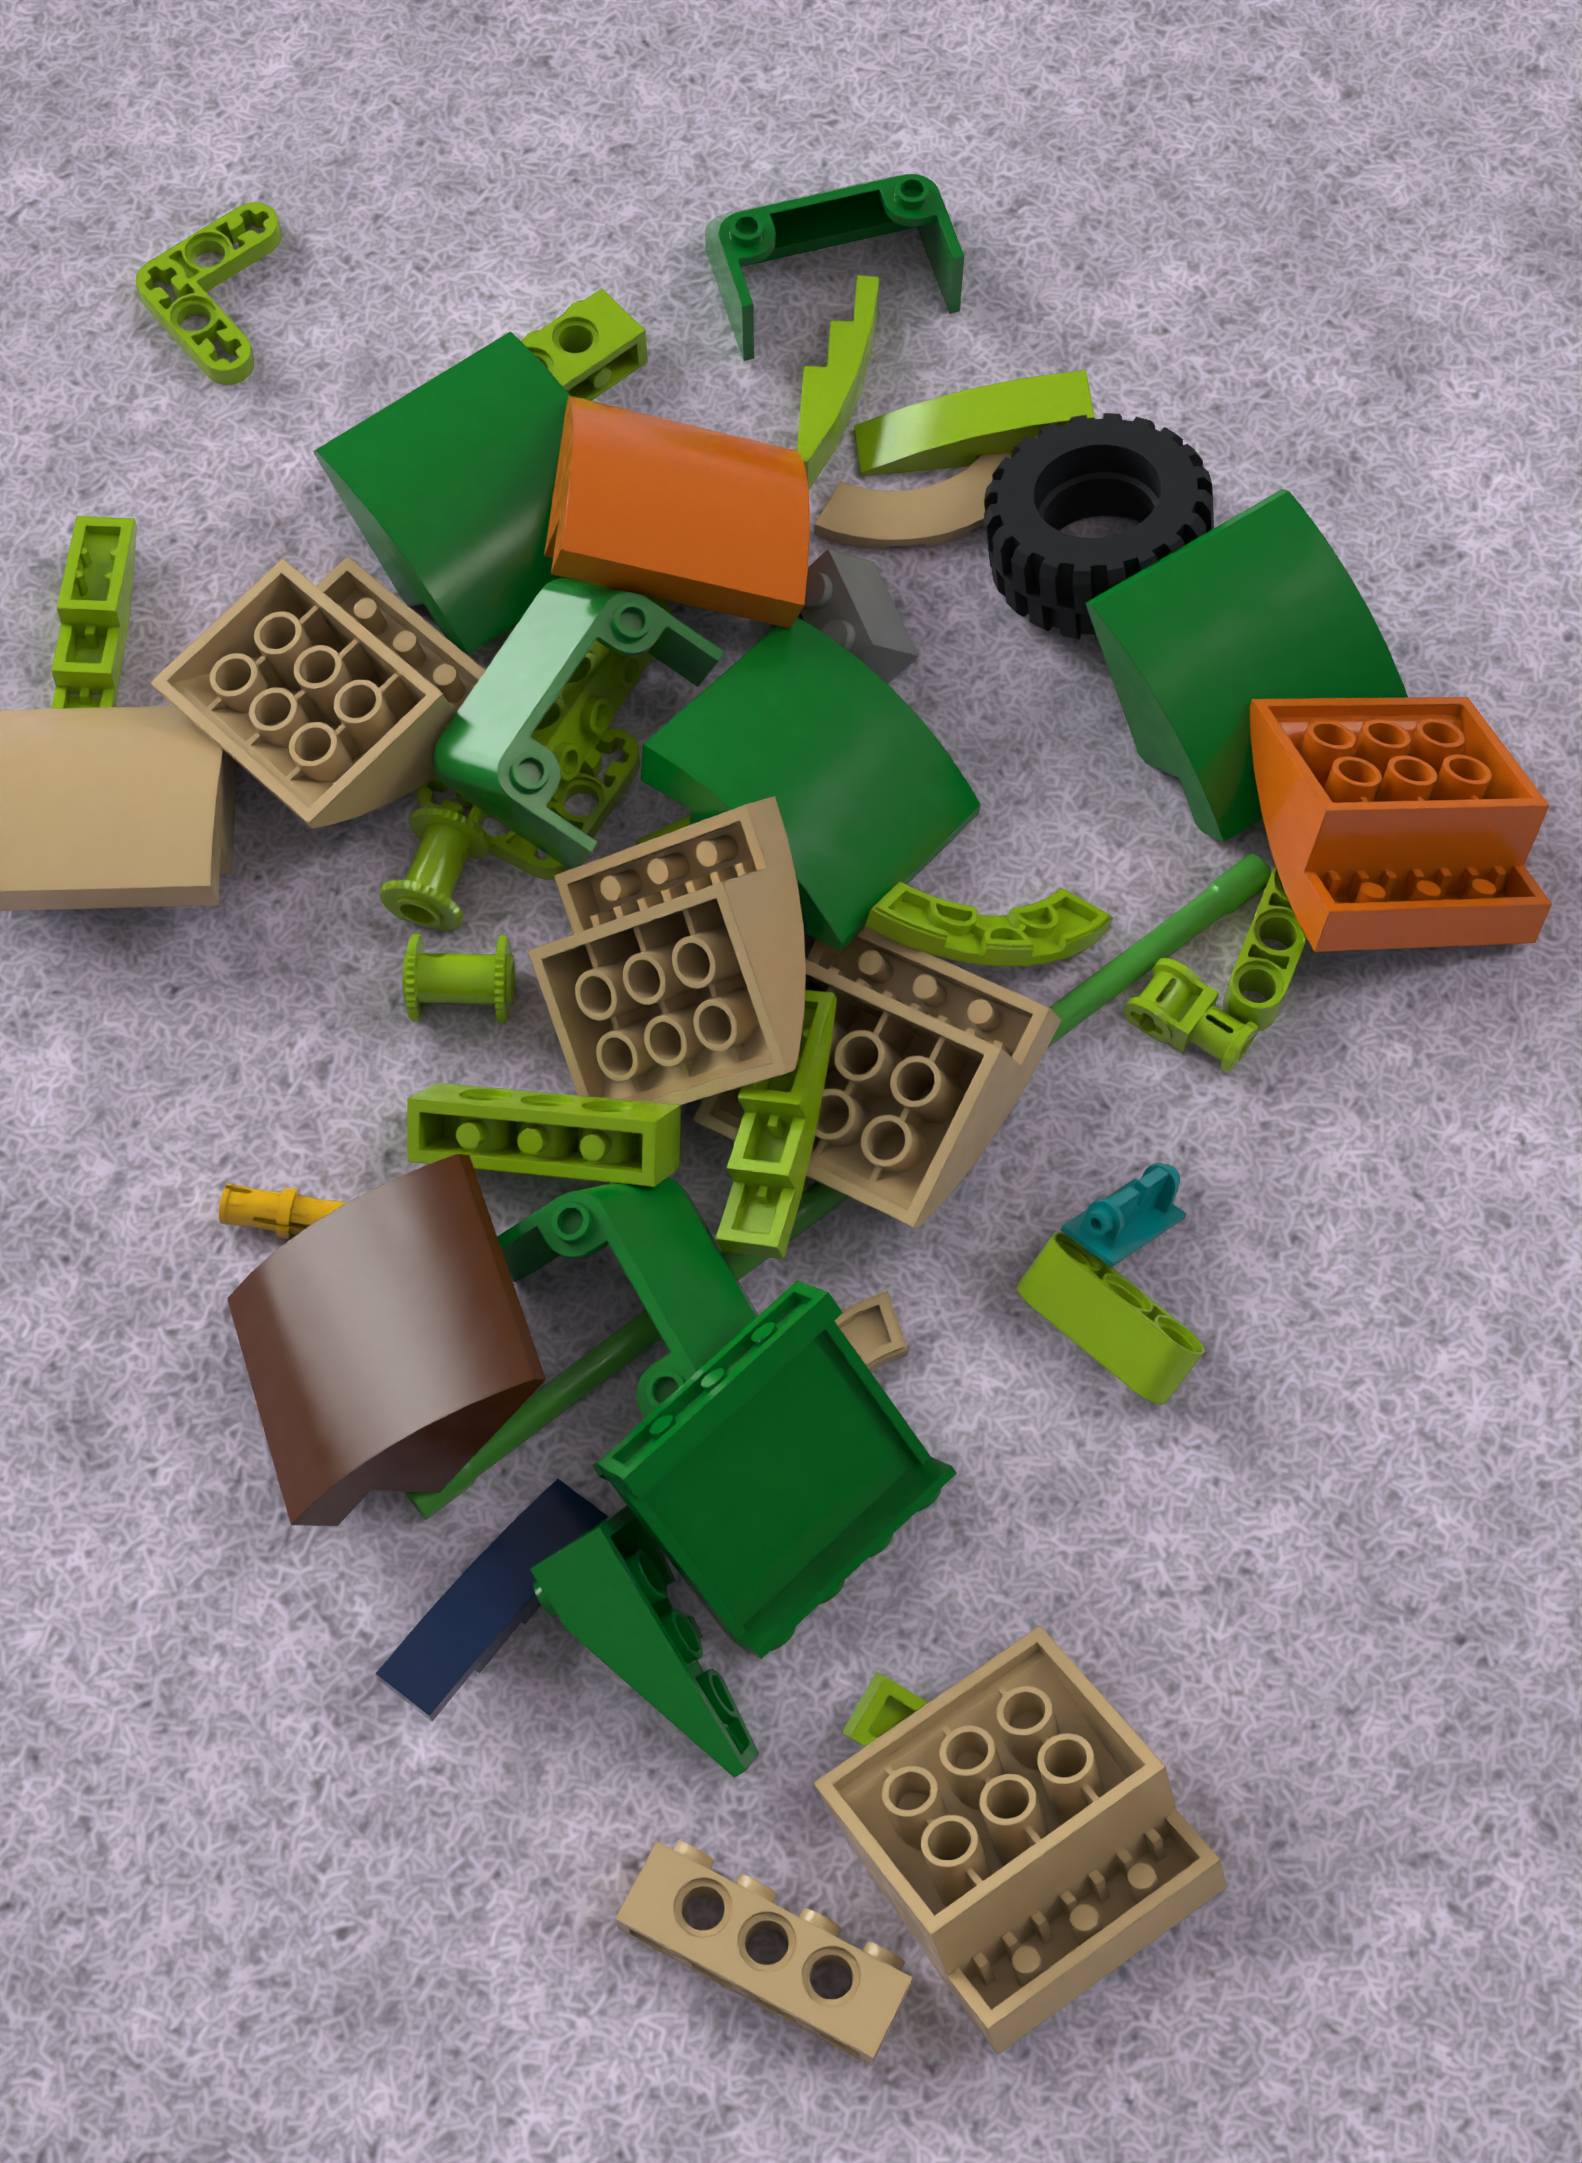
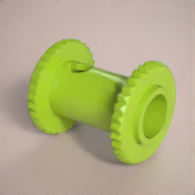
[379,807,492,931]
[402,933,515,1023]

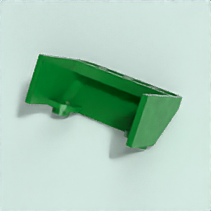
[705,174,964,361]
[432,578,725,869]
[497,1177,759,1481]

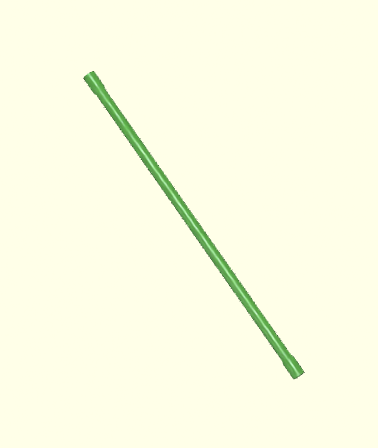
[404,853,1272,1520]

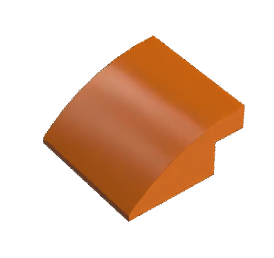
[544,396,810,629]
[1250,697,1552,952]

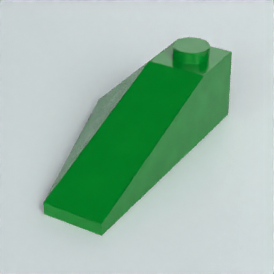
[530,1506,759,1778]

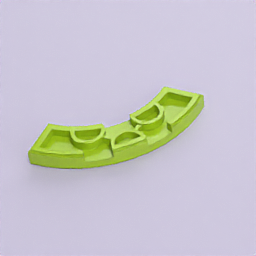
[865,882,1113,967]

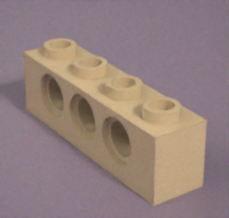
[615,1841,913,2066]

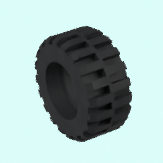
[984,413,1214,641]

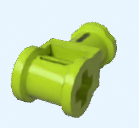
[1123,958,1259,1074]

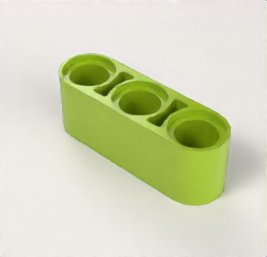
[1222,865,1307,1032]
[1016,1232,1205,1405]

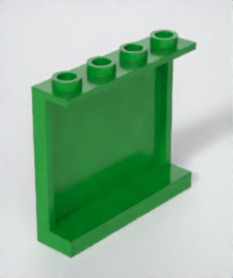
[596,1281,957,1659]

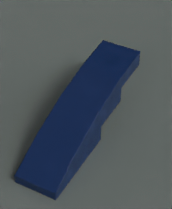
[375,1479,609,1722]

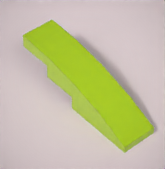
[797,275,880,490]
[854,370,1095,476]
[51,516,137,709]
[715,990,837,1260]

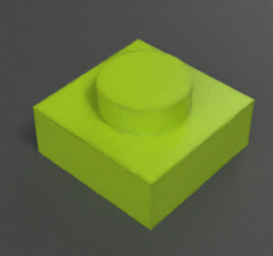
[841,1672,928,1747]

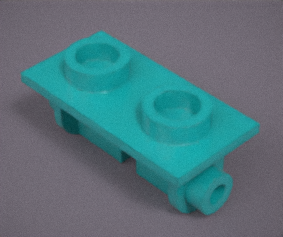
[1061,1163,1186,1268]

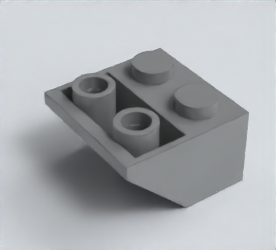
[749,549,919,684]

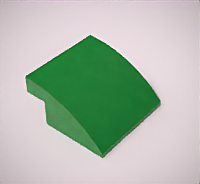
[313,331,580,654]
[1085,489,1408,842]
[640,617,981,952]

